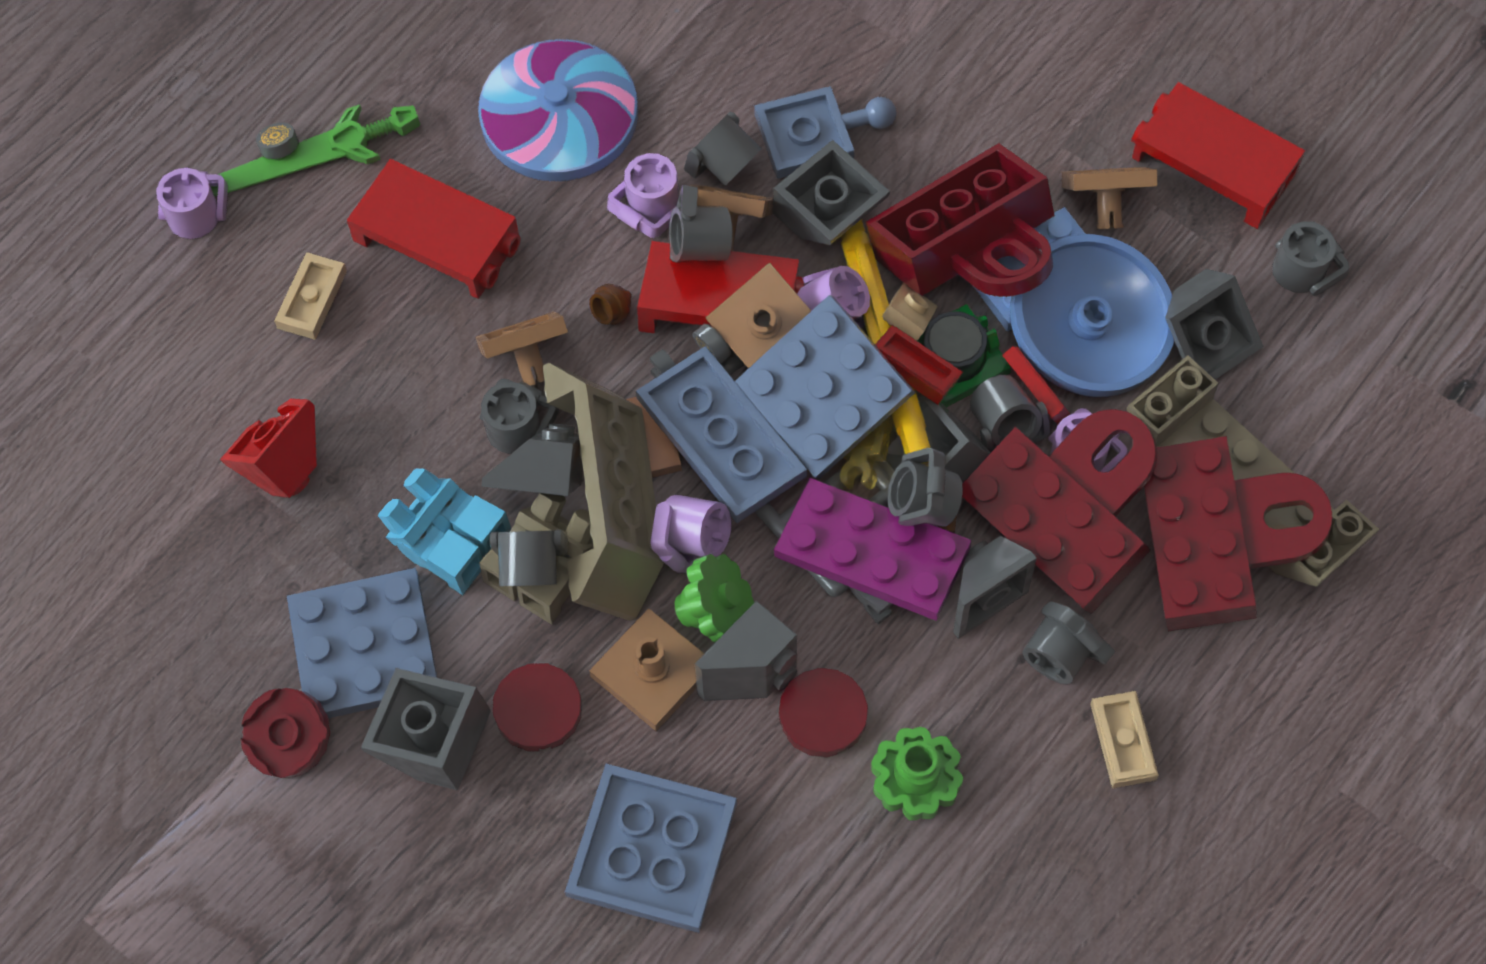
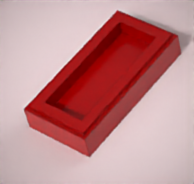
[875,325,963,405]
[1002,346,1071,425]

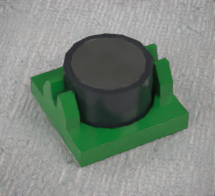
[917,304,1011,408]

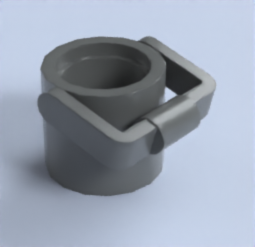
[684,112,762,186]
[669,185,732,263]
[1272,221,1349,296]
[970,375,1050,453]
[480,378,559,454]
[887,447,963,527]
[490,530,568,586]
[1022,601,1115,684]

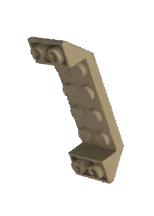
[1126,355,1379,587]
[543,363,664,621]

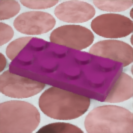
[774,478,971,621]

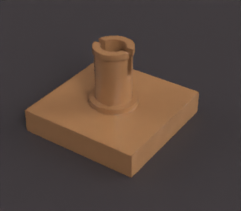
[1061,167,1157,229]
[689,184,773,251]
[706,262,811,368]
[475,311,568,385]
[589,608,704,731]

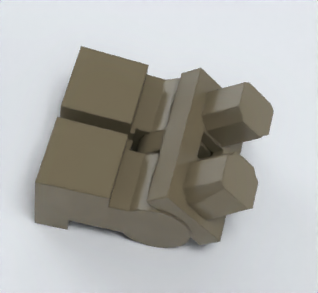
[480,493,593,625]

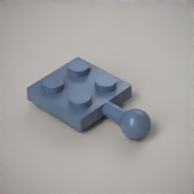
[754,86,896,179]

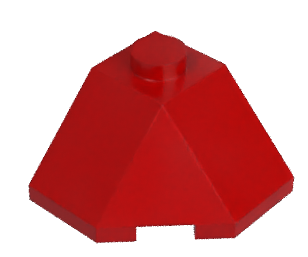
[220,398,317,498]

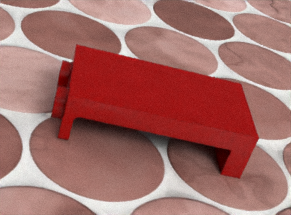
[1131,82,1305,230]
[347,158,521,299]
[637,241,805,334]

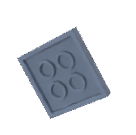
[735,294,916,479]
[287,568,438,718]
[565,764,737,933]

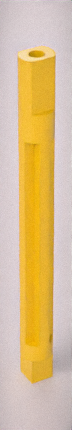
[841,219,931,465]

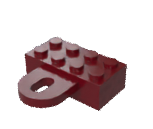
[866,143,1055,297]
[962,409,1157,614]
[1144,436,1332,632]

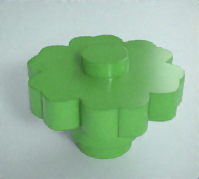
[675,554,754,643]
[871,727,963,821]

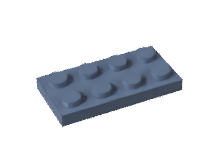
[636,346,807,523]

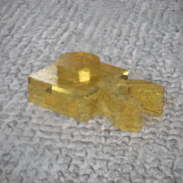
[840,417,894,489]

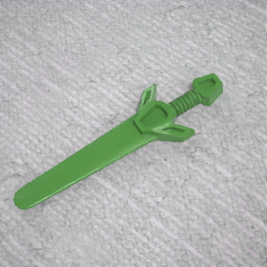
[210,104,420,196]

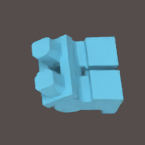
[378,469,512,595]

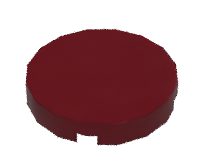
[493,663,582,751]
[779,668,868,757]
[241,688,330,779]

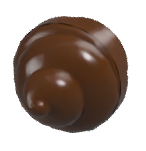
[589,283,632,325]

